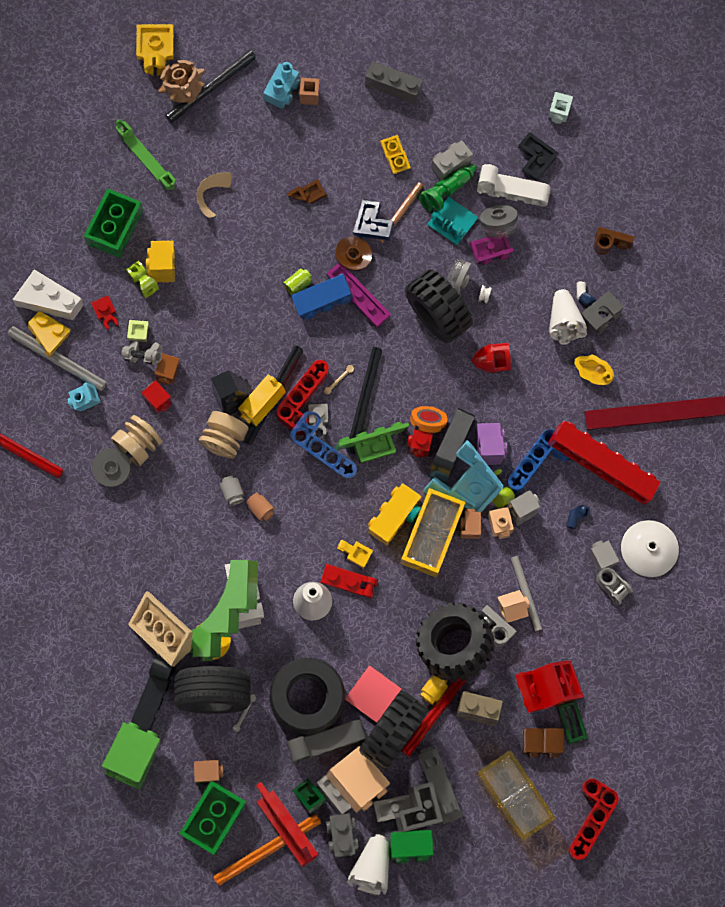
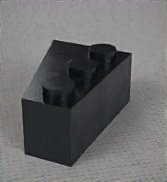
[211,370,253,415]

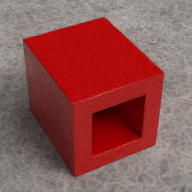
[141,380,172,414]

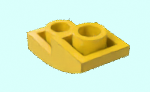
[380,135,411,174]

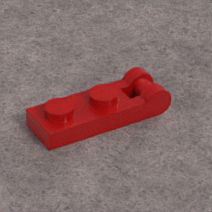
[320,564,378,599]

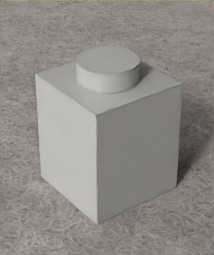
[589,540,619,572]

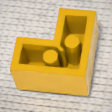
[146,241,175,282]

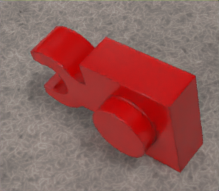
[91,295,118,330]

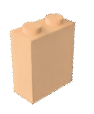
[326,747,390,813]

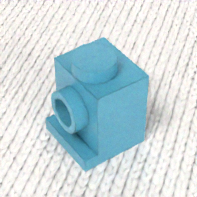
[68,383,101,412]

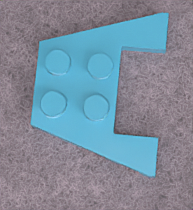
[424,440,503,512]

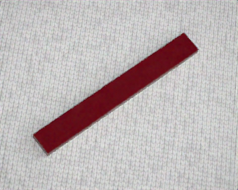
[584,396,725,430]

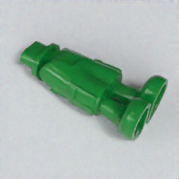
[419,164,477,212]

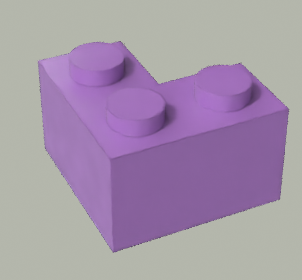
[476,423,507,465]

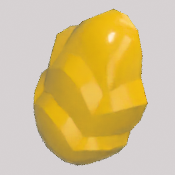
[574,355,614,385]

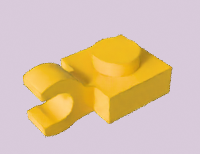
[337,540,373,569]

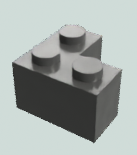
[394,782,443,832]

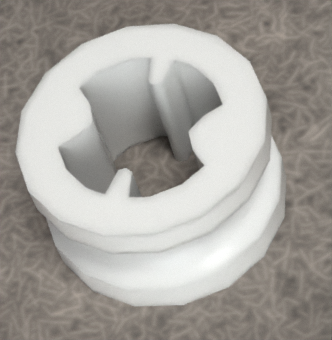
[478,285,491,304]

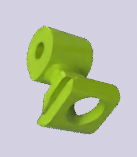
[126,261,159,298]
[492,469,515,508]

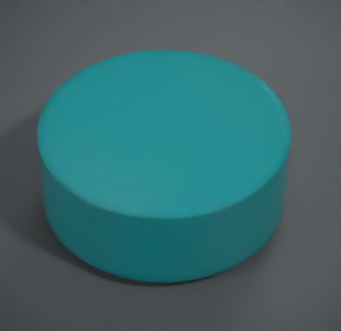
[405,504,421,524]

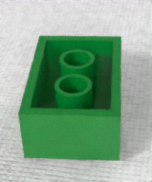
[84,188,143,258]
[179,781,247,856]

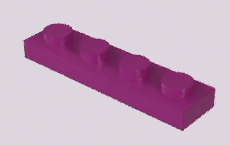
[326,263,391,328]

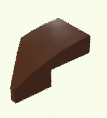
[286,179,327,204]

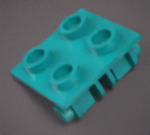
[427,197,478,245]

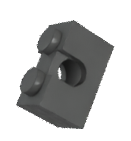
[581,291,624,335]

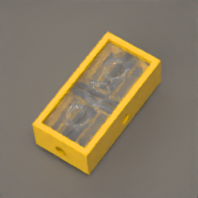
[400,488,465,578]

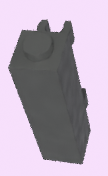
[417,747,463,825]

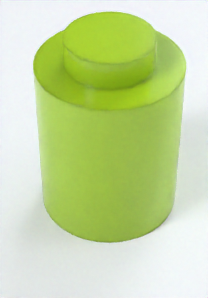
[283,269,312,295]

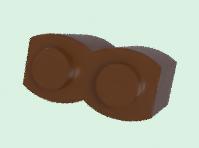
[523,728,564,758]

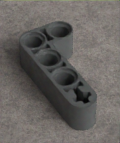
[287,720,367,764]

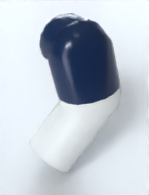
[577,282,596,307]

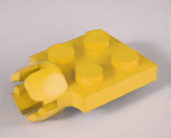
[136,24,174,76]

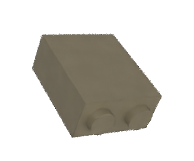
[456,691,503,726]

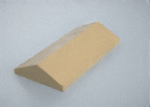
[128,591,193,666]

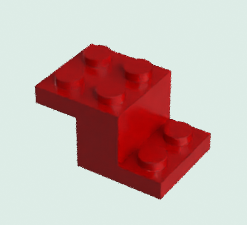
[515,660,584,713]

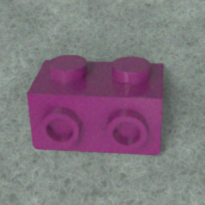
[470,232,514,266]

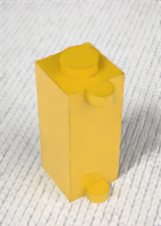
[238,375,286,426]

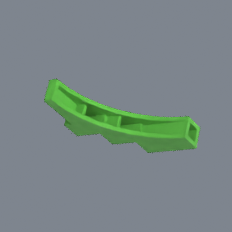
[189,560,258,661]

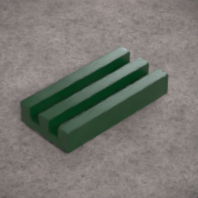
[557,701,588,744]

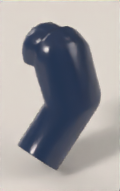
[566,505,590,529]

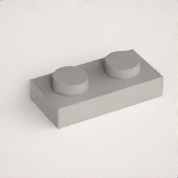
[315,776,351,815]
[373,795,413,823]

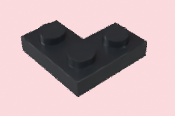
[518,132,559,182]

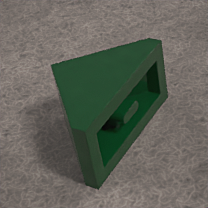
[292,778,327,815]

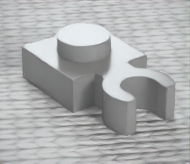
[308,404,328,437]

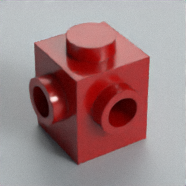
[407,429,433,457]

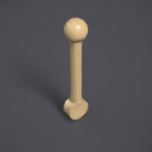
[324,365,354,394]

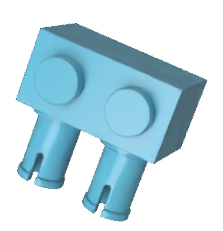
[263,62,301,109]

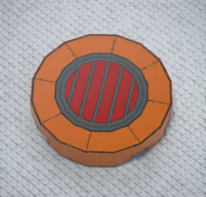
[410,406,448,433]

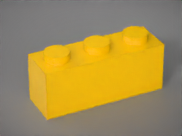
[368,483,421,546]

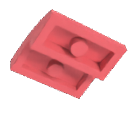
[345,666,402,722]

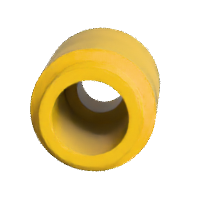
[420,675,448,705]

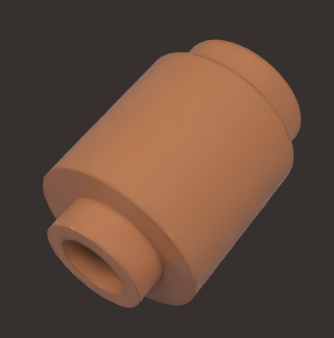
[246,493,275,521]

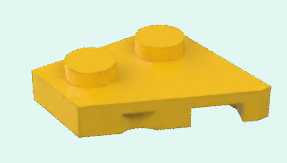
[28,311,71,357]

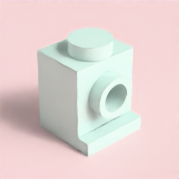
[548,92,573,123]

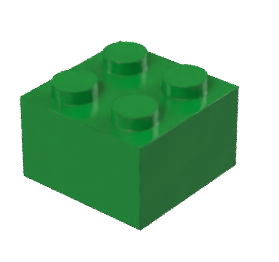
[389,830,433,864]

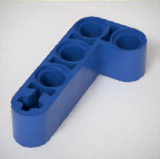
[290,411,357,478]
[506,429,570,494]

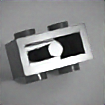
[326,813,359,858]

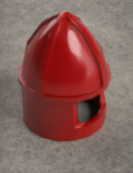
[471,343,512,373]

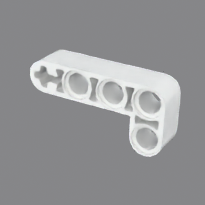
[477,164,551,207]

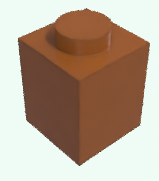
[155,353,181,385]

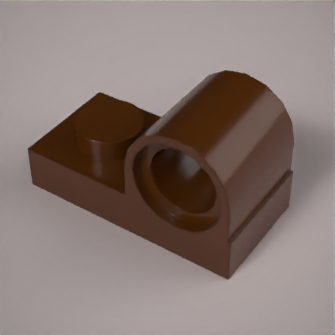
[594,227,635,255]

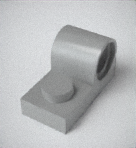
[481,605,516,647]

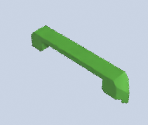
[116,119,176,190]

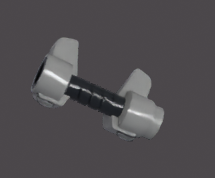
[122,340,163,366]

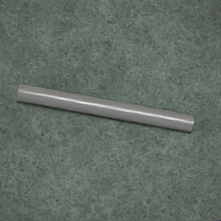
[511,556,543,632]

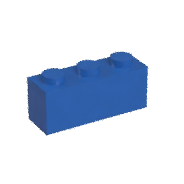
[291,274,354,320]

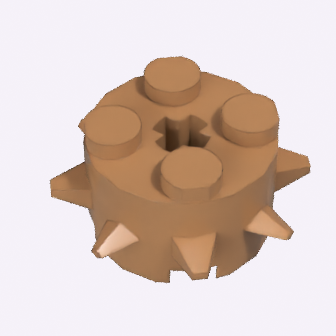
[158,60,205,103]

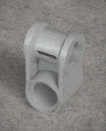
[596,568,633,605]

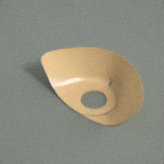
[196,172,232,218]

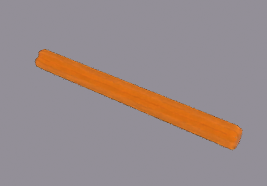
[214,814,321,886]

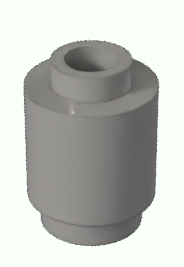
[220,476,244,506]

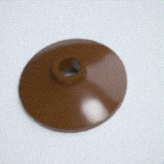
[335,236,372,271]

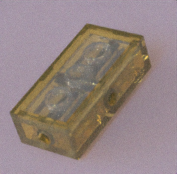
[475,750,556,843]

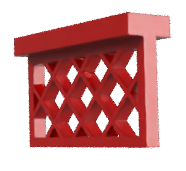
[256,782,319,868]

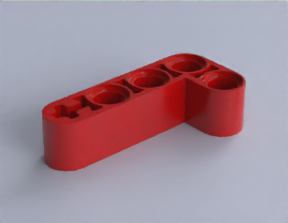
[277,360,329,435]
[568,778,619,861]

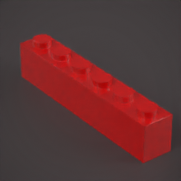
[548,421,661,505]

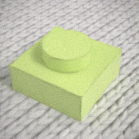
[127,320,149,342]

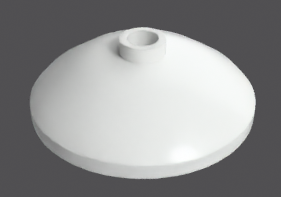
[621,520,679,577]

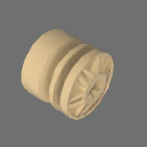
[198,411,248,459]
[110,415,163,466]

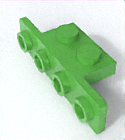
[335,422,409,464]

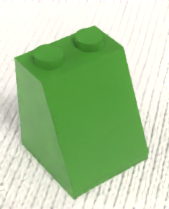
[102,722,161,790]

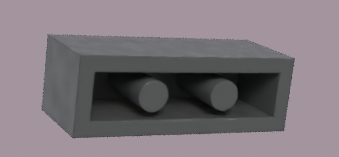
[365,61,423,104]

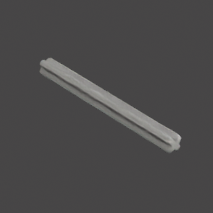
[8,326,106,391]

